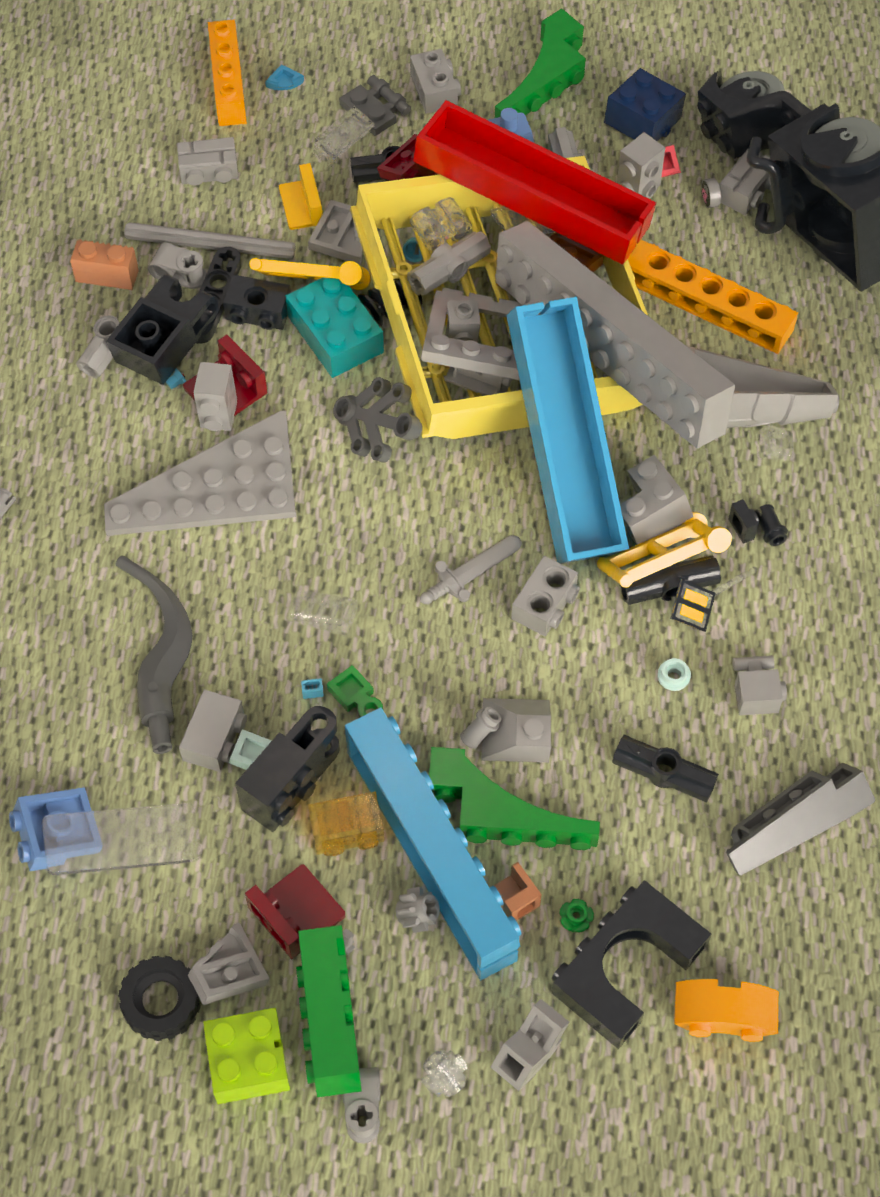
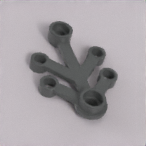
[333,377,422,463]

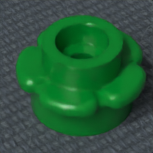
[559,899,594,933]

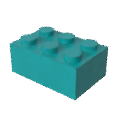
[285,278,384,378]

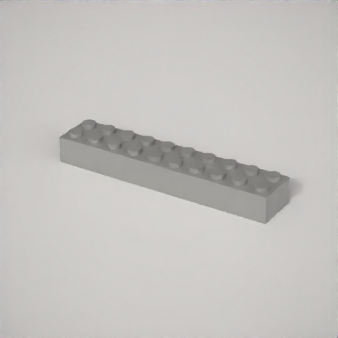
[495,221,735,449]

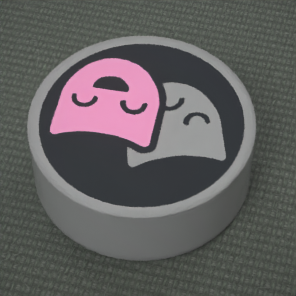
[701,178,721,208]

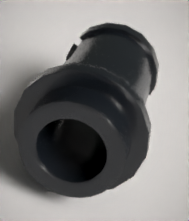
[755,504,788,546]

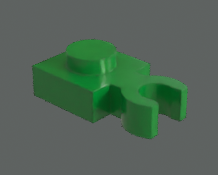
[327,665,384,718]

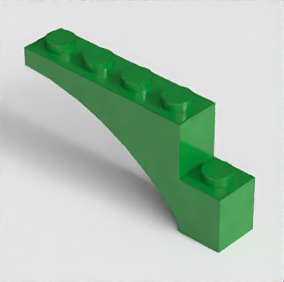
[494,8,586,118]
[429,747,600,850]

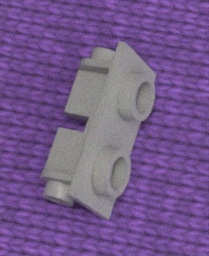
[444,367,512,396]

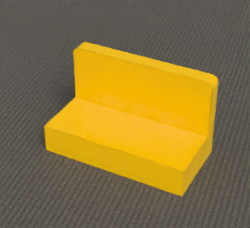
[279,163,323,230]

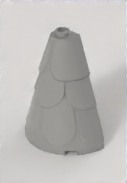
[687,346,840,428]

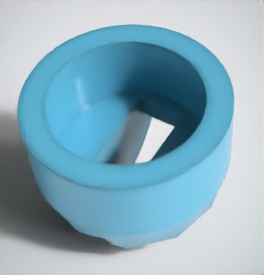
[402,237,423,263]

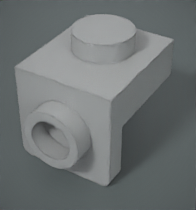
[445,300,481,342]

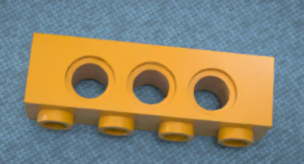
[208,19,247,126]

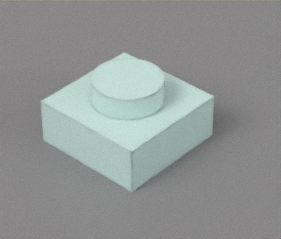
[229,729,272,770]

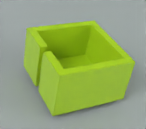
[203,1007,290,1104]

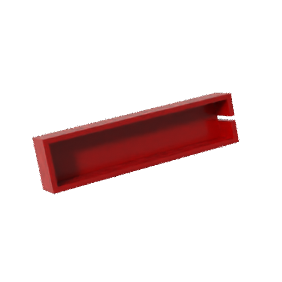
[413,100,657,265]

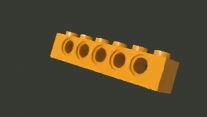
[628,240,798,354]

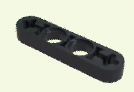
[196,247,242,344]

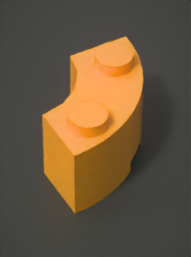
[674,979,779,1042]

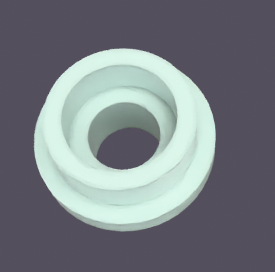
[657,658,691,691]

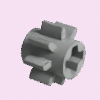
[395,886,440,933]

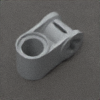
[148,242,207,289]
[342,1067,380,1144]

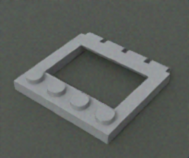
[421,287,523,380]

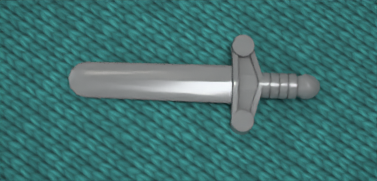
[420,535,522,604]

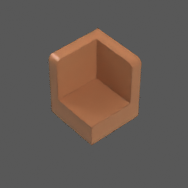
[494,862,542,921]

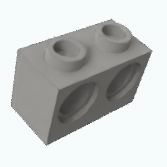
[511,556,580,636]

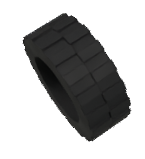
[118,956,201,1041]

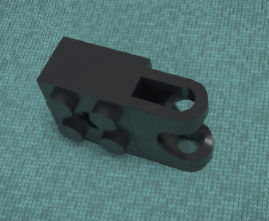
[106,275,219,385]
[235,706,340,832]

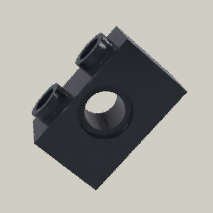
[223,275,291,330]

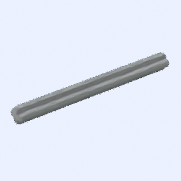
[124,222,296,259]

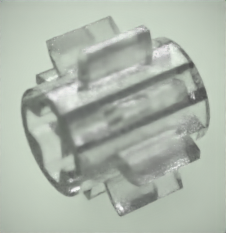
[421,1050,468,1097]

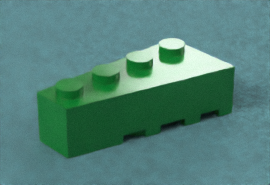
[296,925,362,1098]

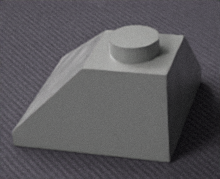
[482,698,551,763]

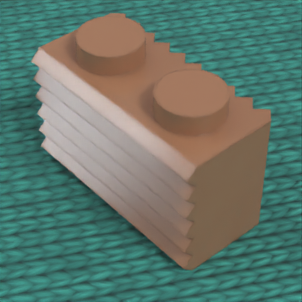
[70,239,139,290]

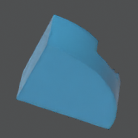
[265,64,304,90]

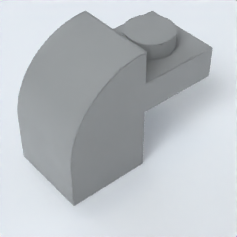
[491,999,570,1091]

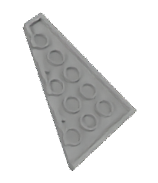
[104,410,296,536]

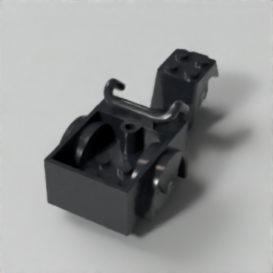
[697,71,880,292]

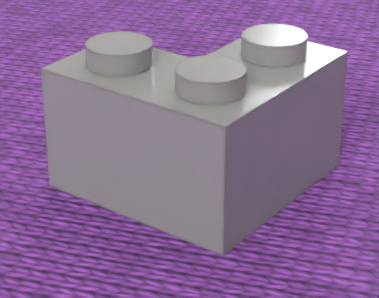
[620,455,694,545]

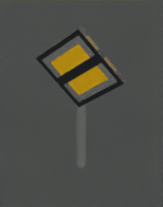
[670,567,757,632]

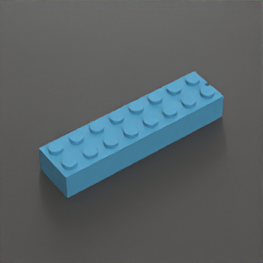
[506,297,629,564]
[345,707,522,981]

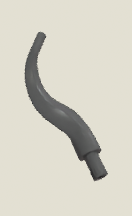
[116,555,193,754]

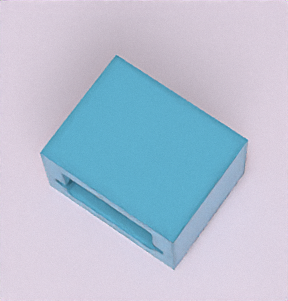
[301,678,324,699]

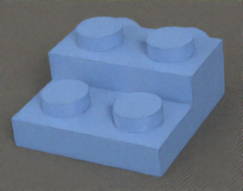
[9,787,103,871]

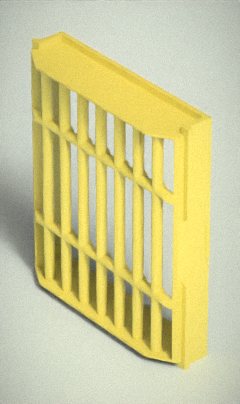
[350,156,648,439]

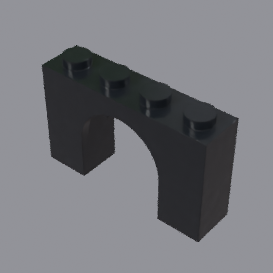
[551,880,712,1049]

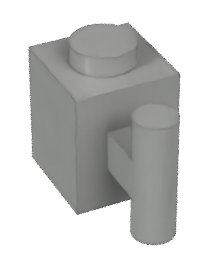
[732,655,787,715]

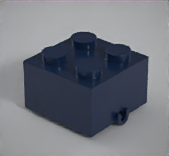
[604,68,686,141]

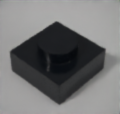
[728,499,759,544]

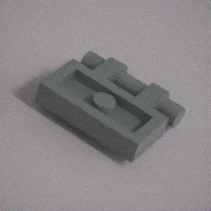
[339,75,411,136]

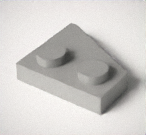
[308,200,362,265]
[188,922,270,1005]

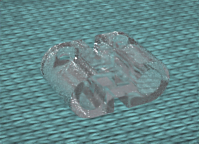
[410,197,472,250]

